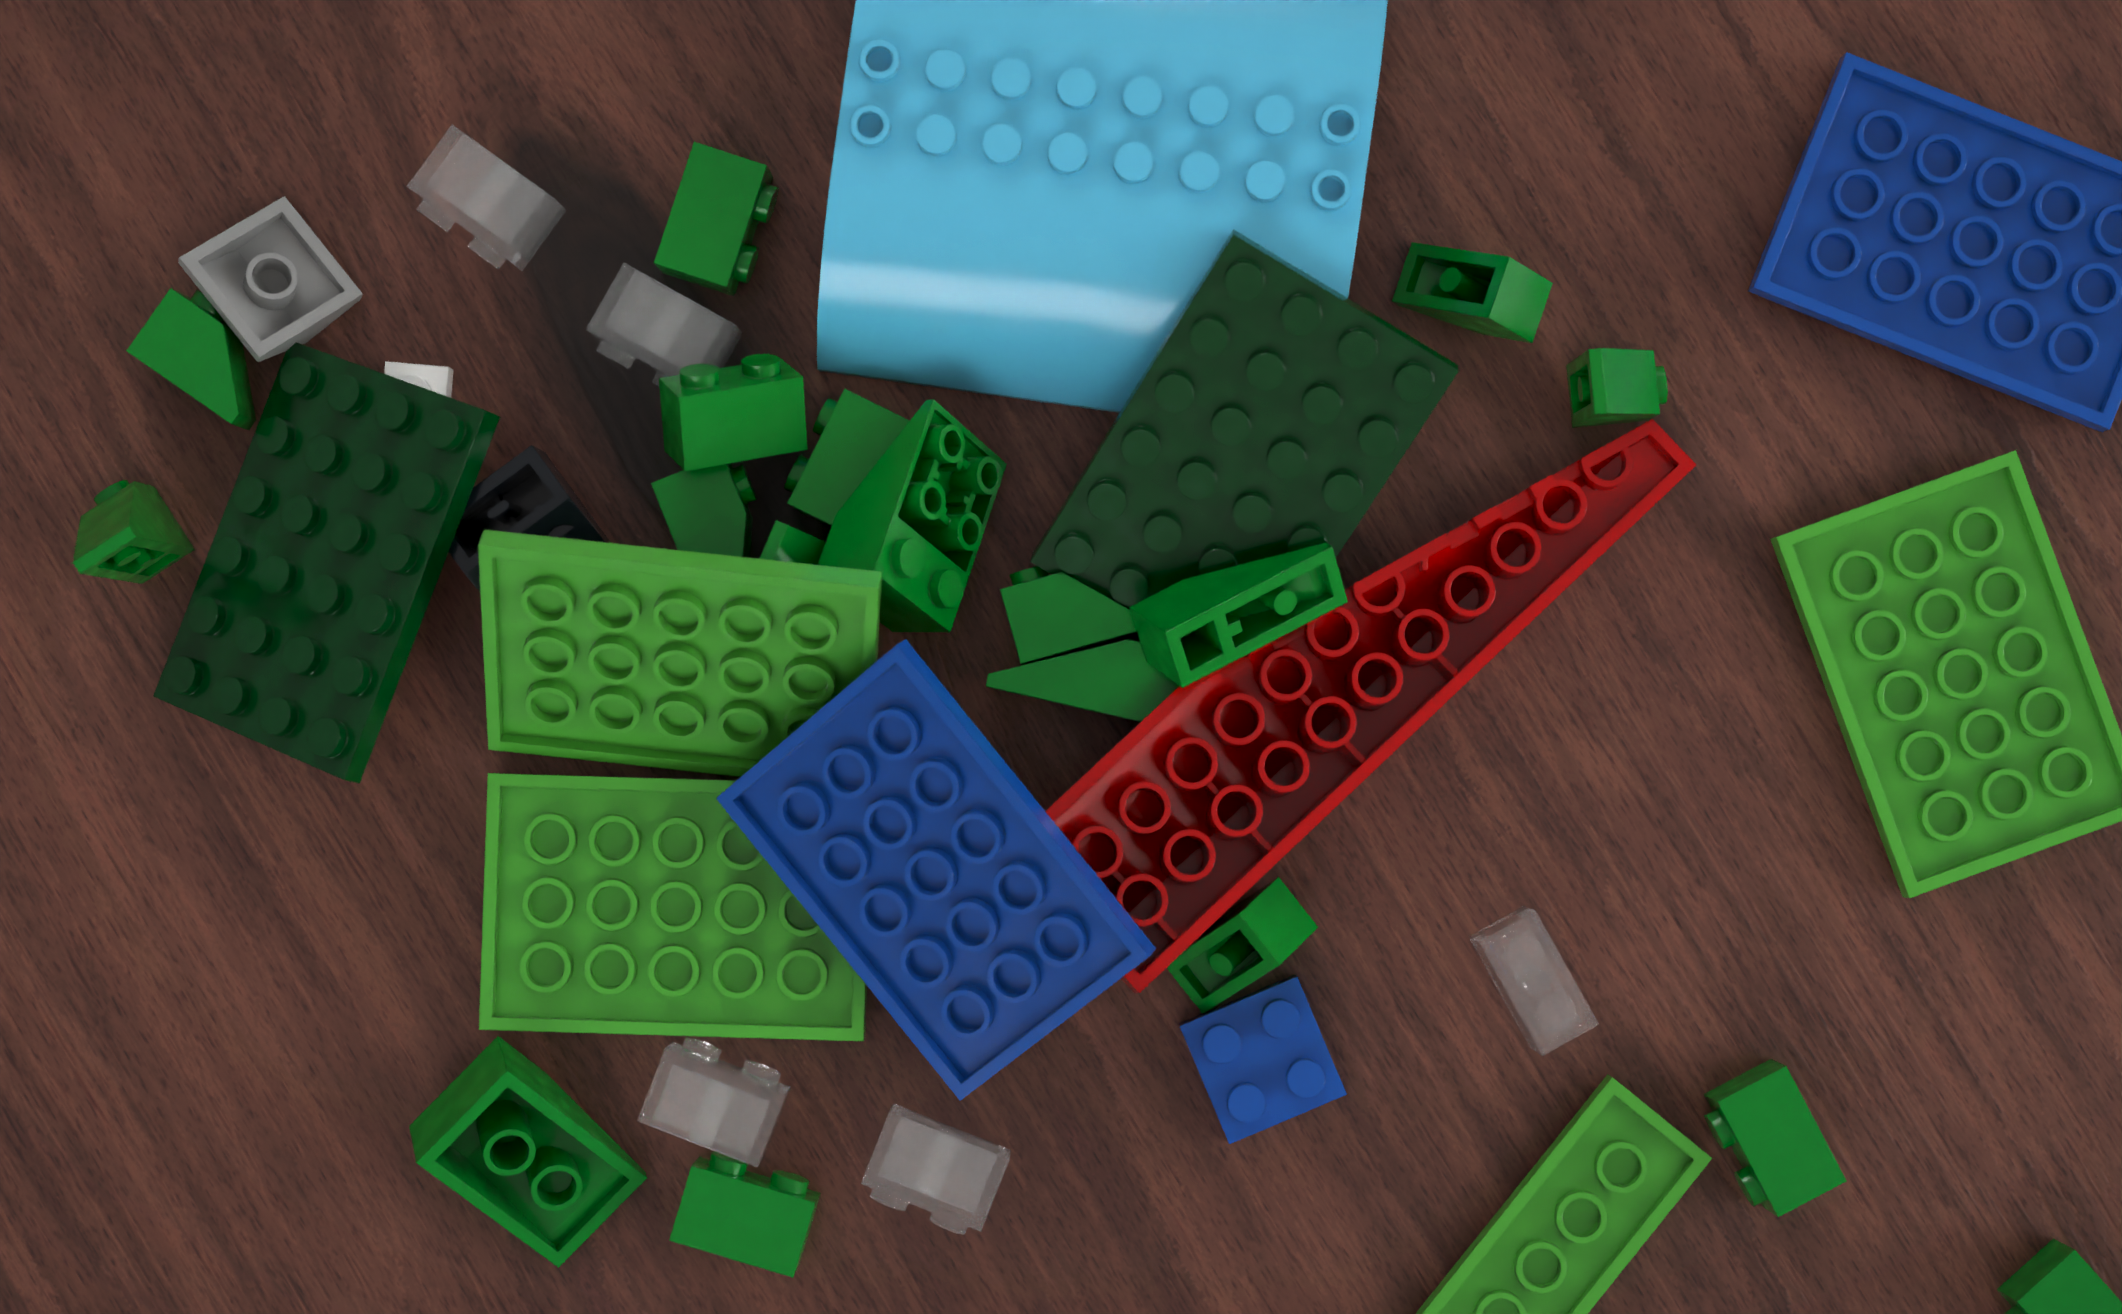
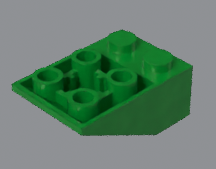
[818,399,1007,633]

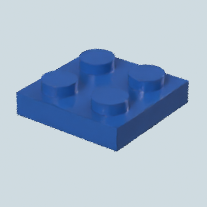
[1179,975,1347,1144]

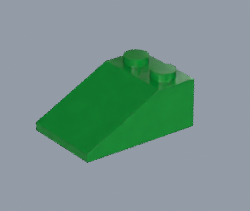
[409,1036,647,1268]

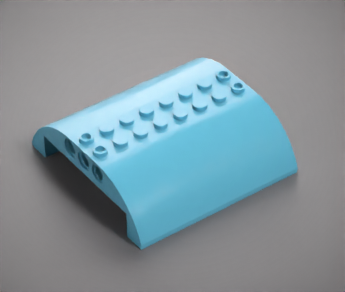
[817,0,1388,413]

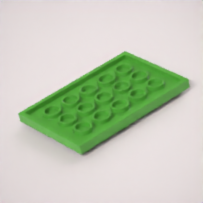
[1770,450,2122,898]
[478,530,882,777]
[479,773,867,1041]

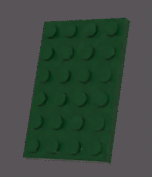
[1030,229,1459,610]
[153,342,500,783]

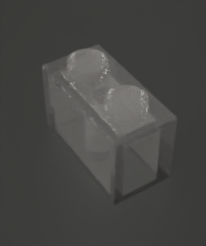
[407,125,566,271]
[586,262,743,387]
[1469,906,1599,1056]
[637,1037,791,1168]
[861,1103,1011,1235]

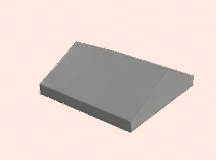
[178,196,363,362]

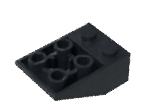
[449,445,611,592]

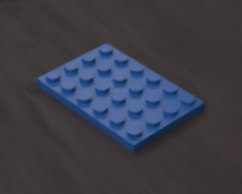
[1748,52,2122,432]
[716,639,1156,1101]

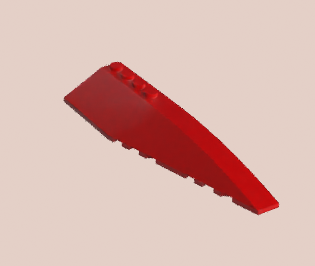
[1045,419,1696,993]

